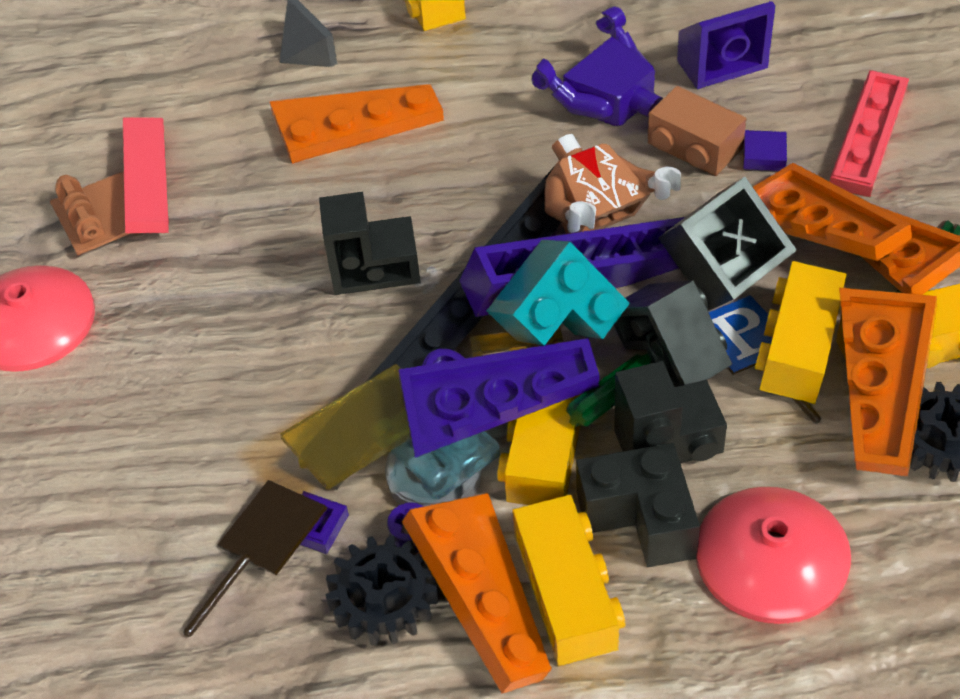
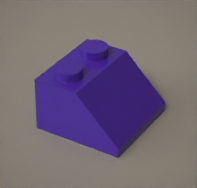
[677,1,776,89]

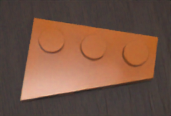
[861,204,960,295]

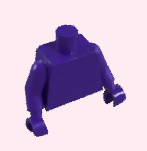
[531,7,663,127]

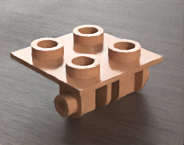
[50,171,131,256]

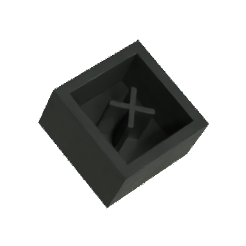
[658,176,797,311]

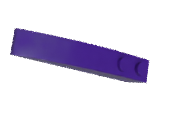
[459,217,685,317]

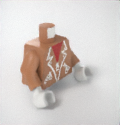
[545,134,681,234]

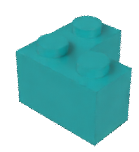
[487,240,630,346]

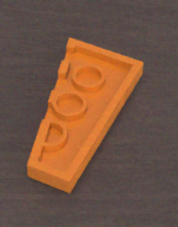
[269,84,444,164]
[753,163,912,261]
[839,288,937,477]
[402,493,552,694]

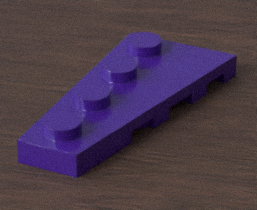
[399,338,599,458]

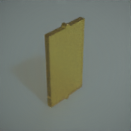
[280,364,411,490]

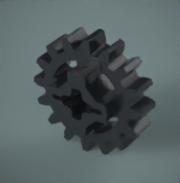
[910,382,960,482]
[326,535,439,646]

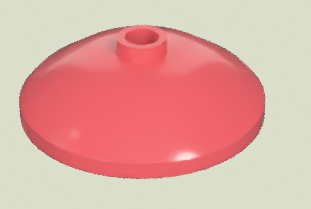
[0,265,95,372]
[696,486,851,624]

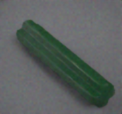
[566,353,652,427]

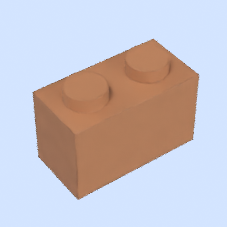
[648,86,747,176]

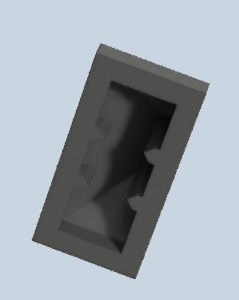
[280,0,338,67]

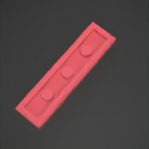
[830,70,909,197]
[123,117,169,233]

